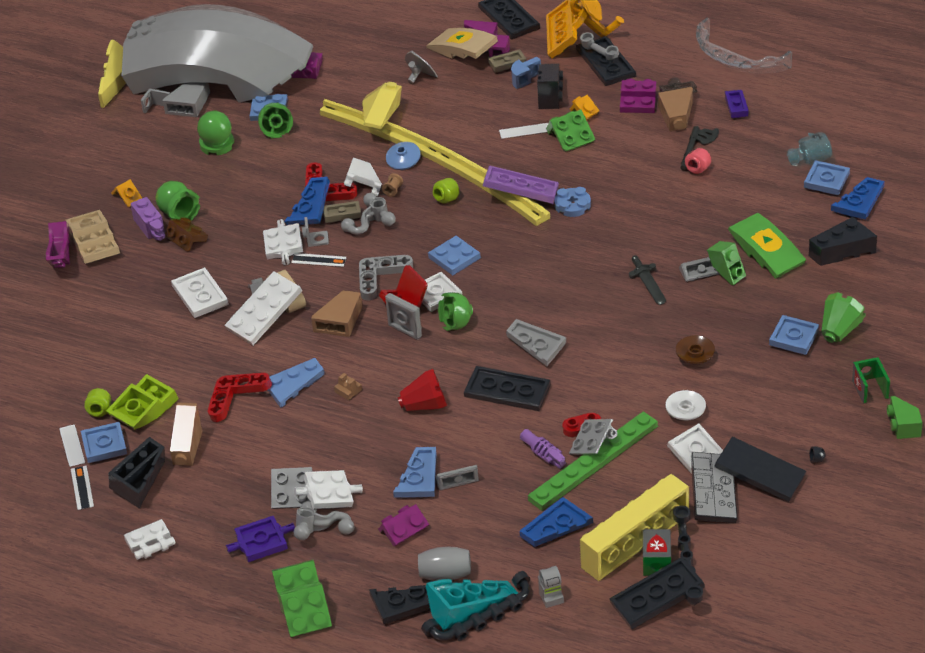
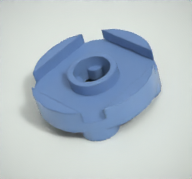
[554,187,591,217]

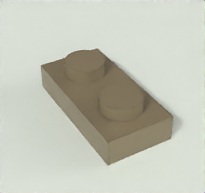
[489,49,526,73]
[323,201,361,223]

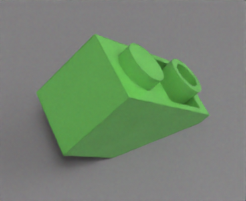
[707,241,746,285]
[887,396,922,439]

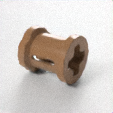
[382,173,403,197]

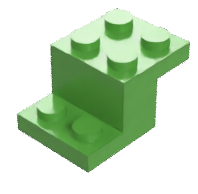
[271,560,332,637]

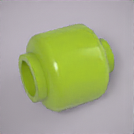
[433,178,459,204]
[84,388,112,417]

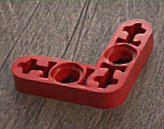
[305,162,358,201]
[207,373,272,422]

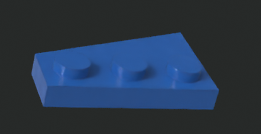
[284,177,330,225]
[831,177,885,220]
[519,497,593,547]

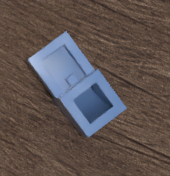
[511,57,541,89]

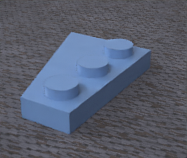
[268,358,324,408]
[393,447,437,498]

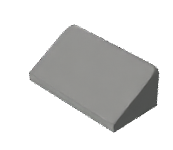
[679,257,720,282]
[436,465,478,490]

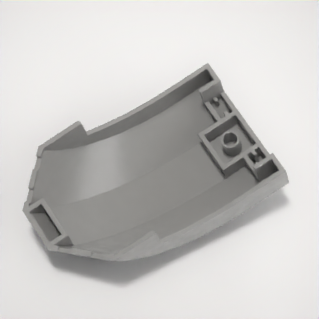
[121,4,313,102]

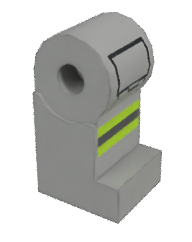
[538,566,564,608]

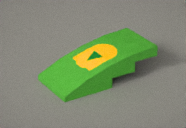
[728,213,806,279]

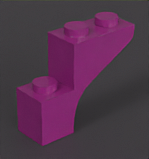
[464,20,510,58]
[46,221,71,268]

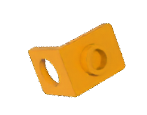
[111,179,142,208]

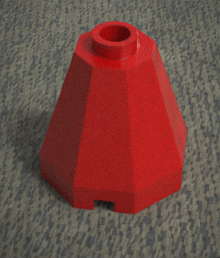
[397,369,447,411]

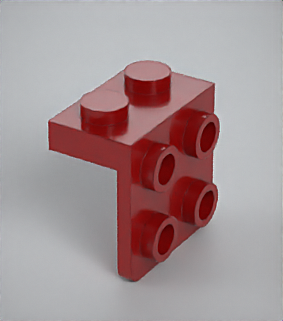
[379,265,428,308]

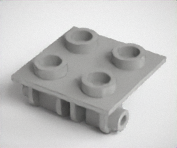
[569,419,617,455]
[271,467,312,509]

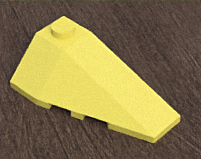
[98,40,126,108]
[362,82,402,129]

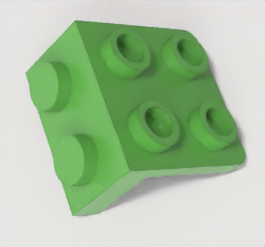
[546,110,595,152]

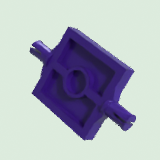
[226,515,295,562]

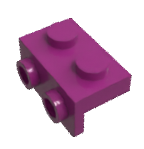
[378,504,429,547]

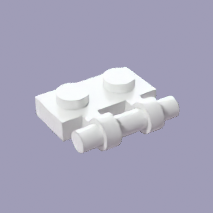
[124,519,175,560]

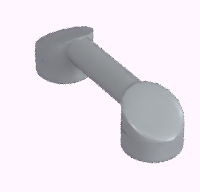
[580,32,619,60]

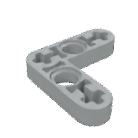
[359,255,413,301]

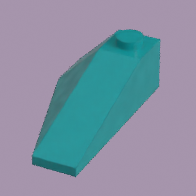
[426,579,518,630]

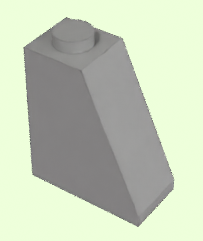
[163,82,210,117]

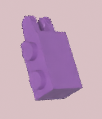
[130,197,165,240]

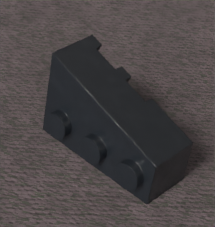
[537,64,563,109]
[808,217,877,266]
[108,437,165,509]

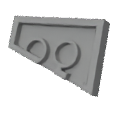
[506,319,566,366]

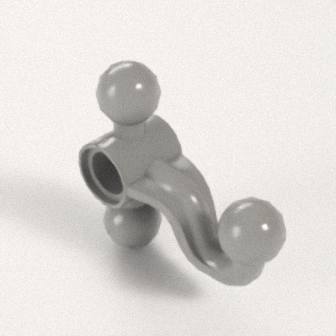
[341,193,395,235]
[294,501,354,540]

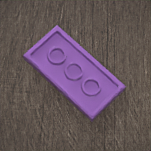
[483,166,559,204]

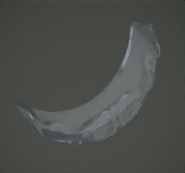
[696,17,792,74]

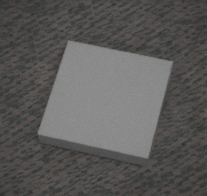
[385,293,422,339]

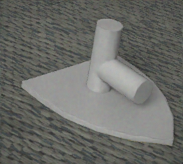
[405,51,438,84]

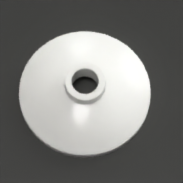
[666,390,706,420]

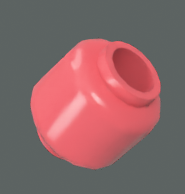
[685,148,711,174]

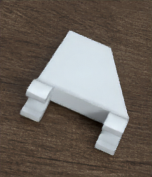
[344,158,382,196]

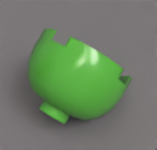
[258,102,293,138]
[438,292,473,331]

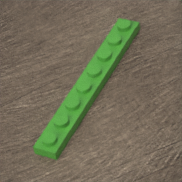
[528,411,658,511]

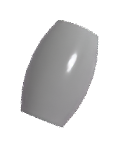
[418,547,471,581]

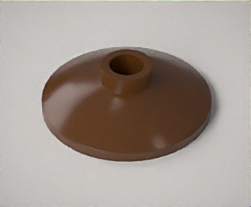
[676,335,715,364]

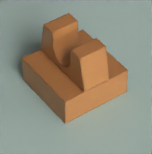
[334,373,362,401]

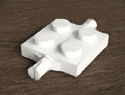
[263,219,303,265]
[294,470,363,509]

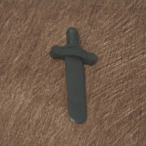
[629,255,666,304]

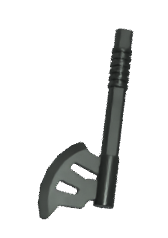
[680,126,719,170]

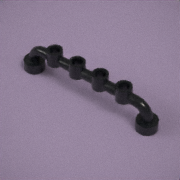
[673,506,703,606]
[421,571,530,641]

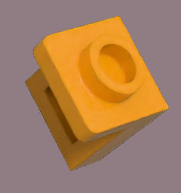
[570,94,600,120]

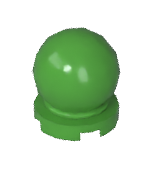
[197,110,234,155]
[155,181,200,220]

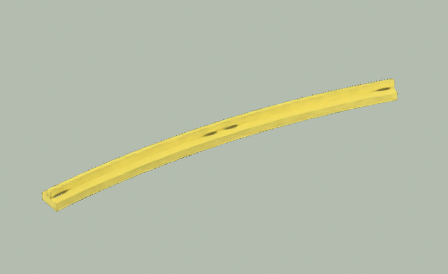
[320,99,550,226]

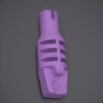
[520,429,566,469]

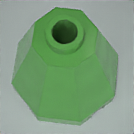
[821,292,866,343]

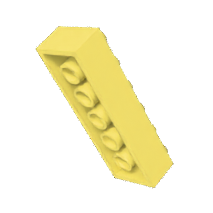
[580,474,689,581]

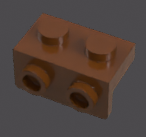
[165,218,208,251]

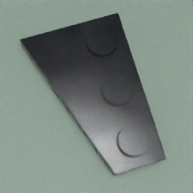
[369,585,430,624]

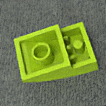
[106,374,179,429]

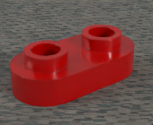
[562,413,601,437]

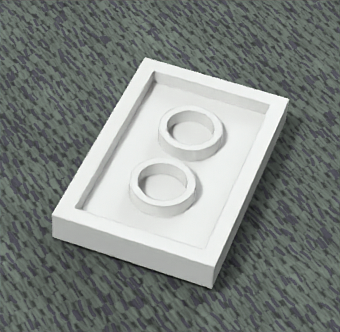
[171,268,229,318]

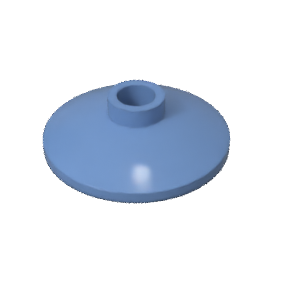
[386,142,421,170]

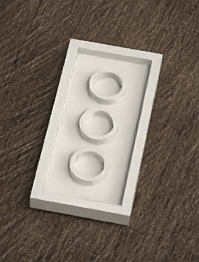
[225,271,302,345]

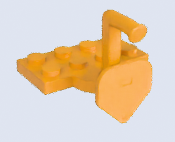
[546,0,624,59]

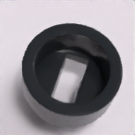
[809,446,826,463]

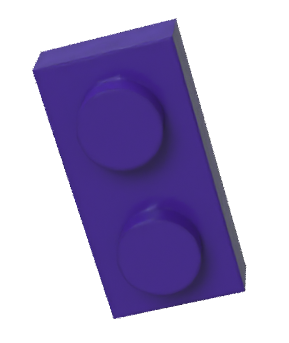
[725,90,749,118]

